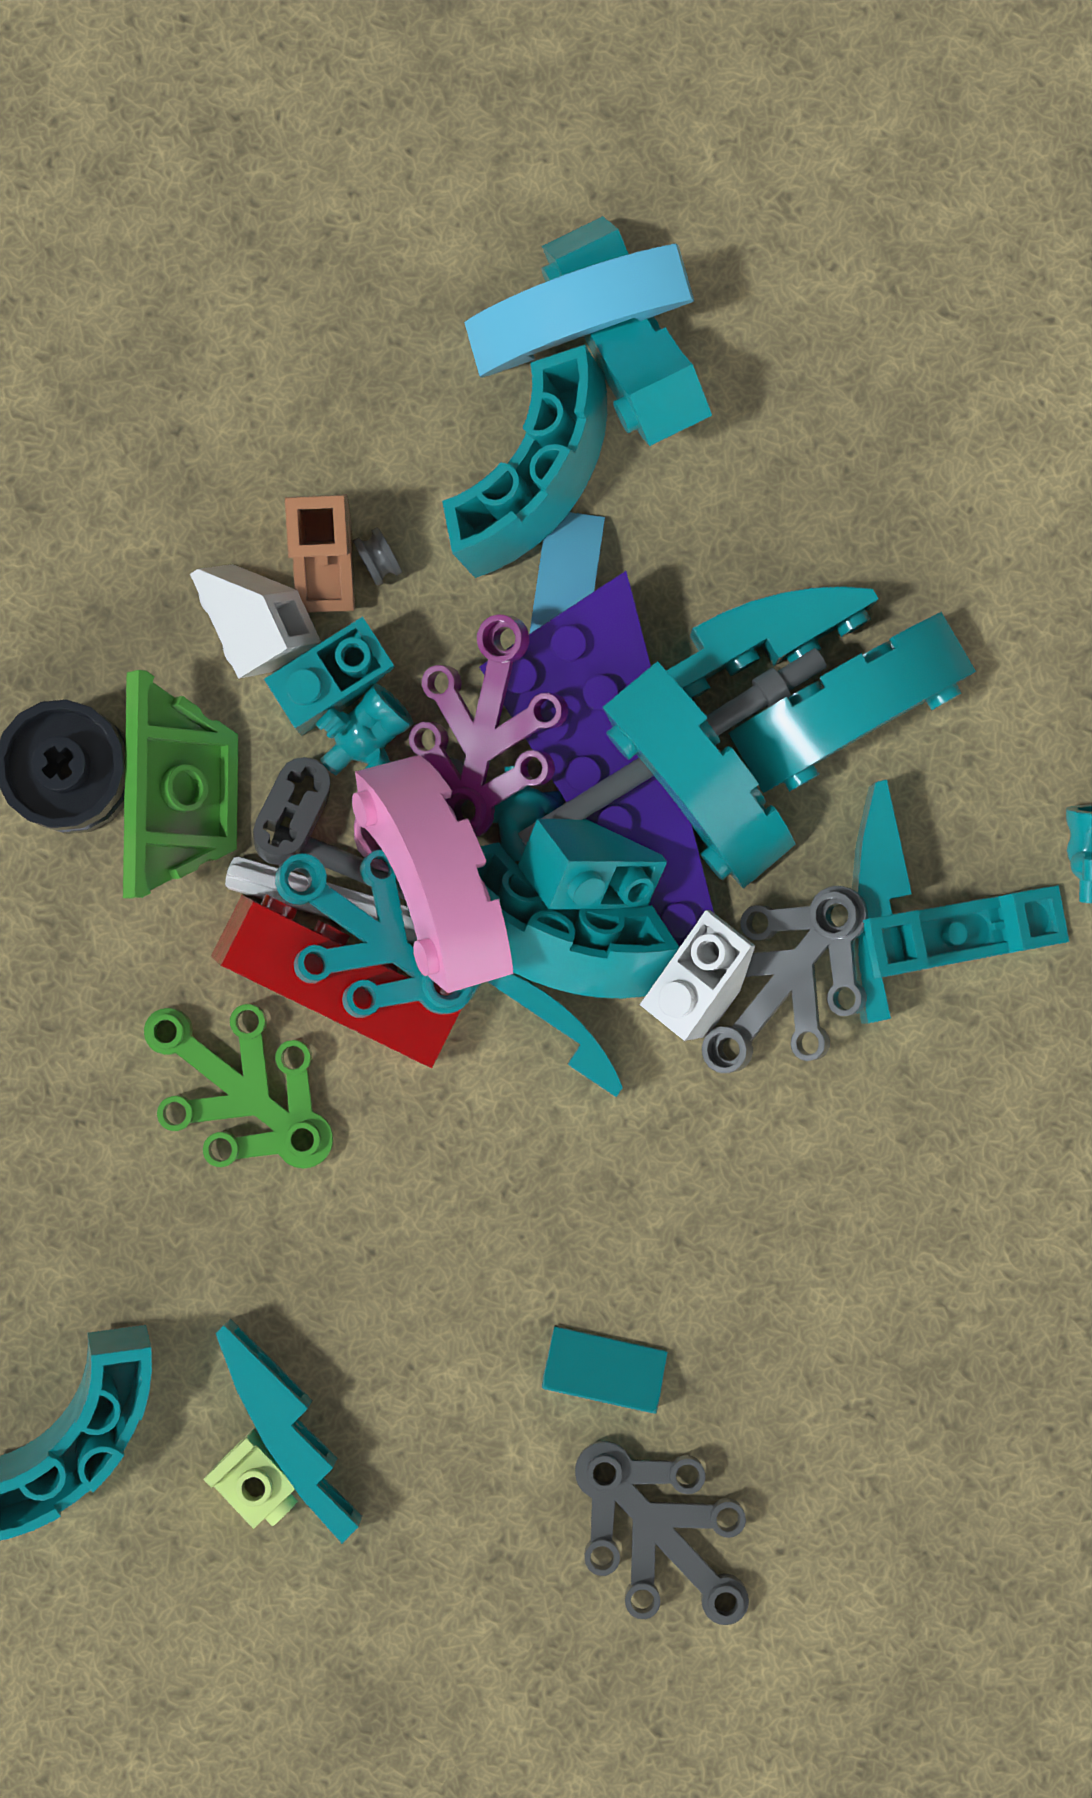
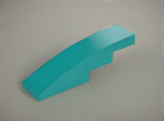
[852,780,912,1024]
[215,1319,363,1544]

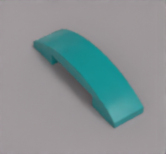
[863,885,1070,979]
[470,974,623,1097]

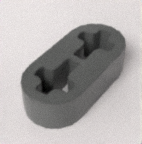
[253,757,330,865]

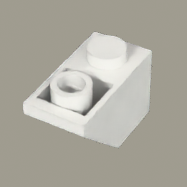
[190,564,321,679]
[640,910,755,1041]

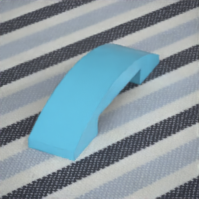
[464,243,694,377]
[530,512,605,633]

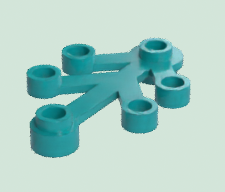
[275,850,474,1018]

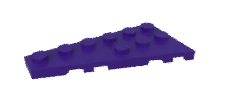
[479,571,714,947]

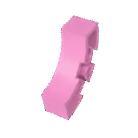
[352,755,514,993]

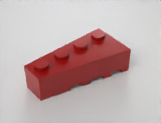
[211,894,462,1069]

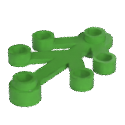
[144,1004,333,1169]

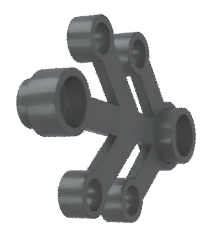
[702,886,868,1073]
[575,1441,749,1625]

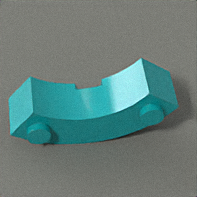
[541,216,712,446]
[442,345,607,578]
[728,612,976,793]
[603,661,796,889]
[477,842,680,999]
[0,1325,152,1541]

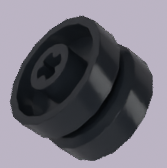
[0,699,125,834]

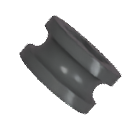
[352,527,402,586]

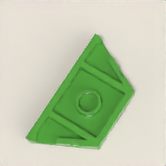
[123,670,238,899]

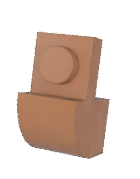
[285,494,355,613]

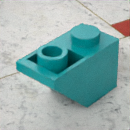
[264,616,395,736]
[518,819,667,909]

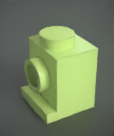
[203,1429,298,1529]

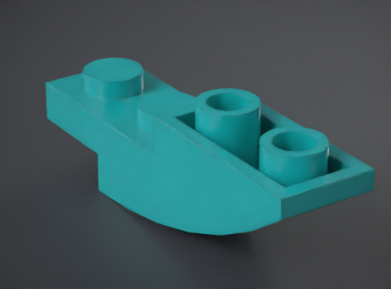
[667,587,879,700]

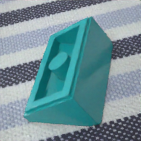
[542,1326,668,1414]

